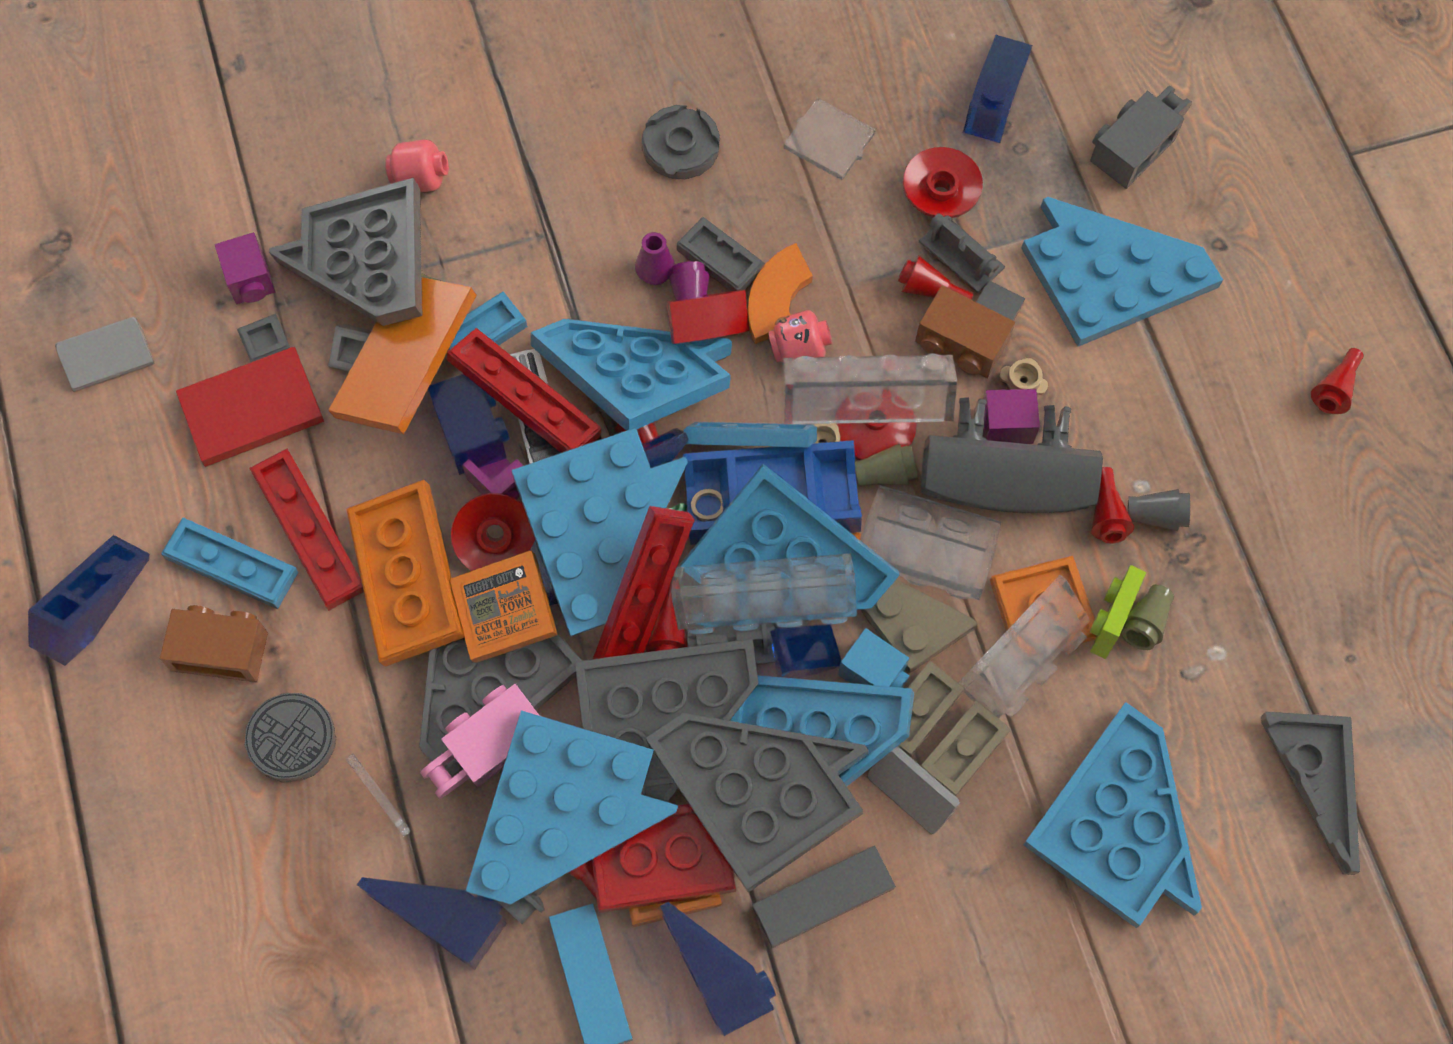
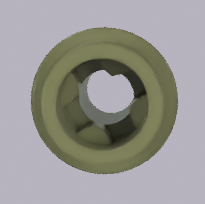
[855,443,918,486]
[1122,584,1174,650]

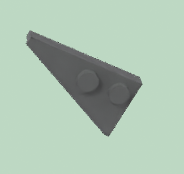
[1261,712,1360,875]

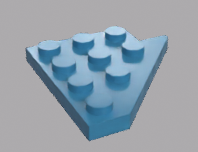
[1021,197,1223,347]
[531,319,732,431]
[512,428,688,637]
[680,464,900,626]
[730,675,914,787]
[1023,702,1202,928]
[466,710,678,904]

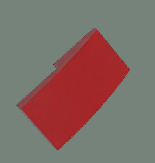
[667,290,750,344]

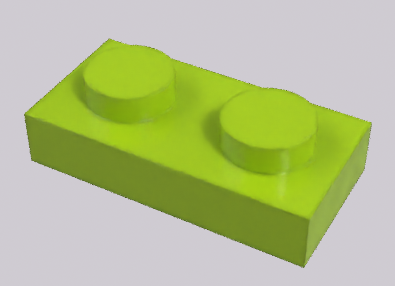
[1090,565,1146,659]

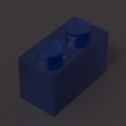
[428,374,510,475]

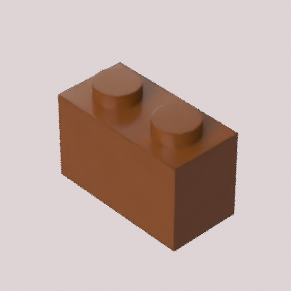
[915,285,1015,379]
[160,605,268,682]

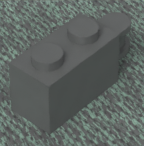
[1090,86,1192,189]

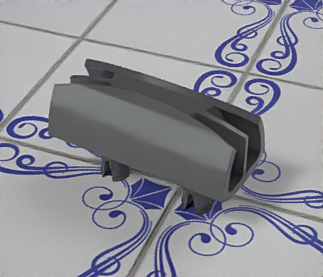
[921,397,1103,513]

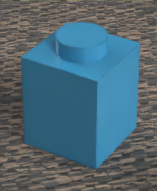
[838,628,910,688]

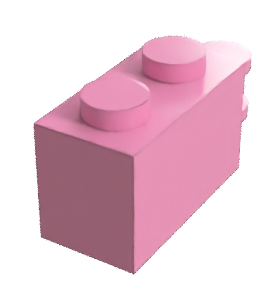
[420,684,540,799]

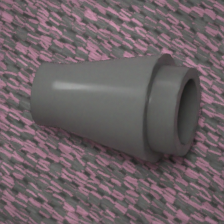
[1128,489,1190,531]

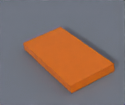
[328,277,477,435]
[346,480,465,667]

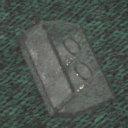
[861,485,1001,601]
[959,575,1090,718]

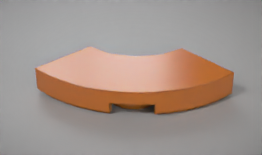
[748,243,813,344]

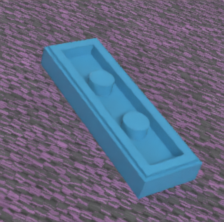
[683,422,817,447]
[161,518,299,609]
[549,903,633,1044]

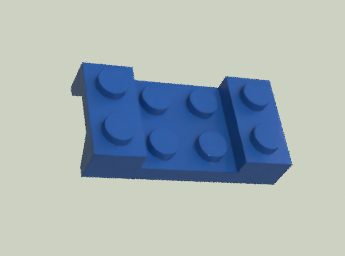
[683,440,862,545]

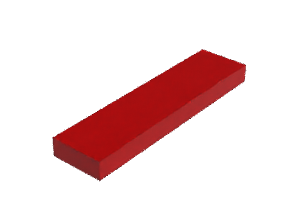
[447,328,602,453]
[249,448,364,611]
[593,506,695,659]

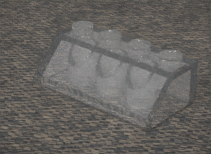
[780,354,957,424]
[671,553,857,634]

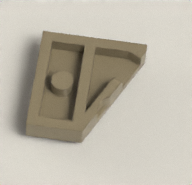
[860,579,977,674]

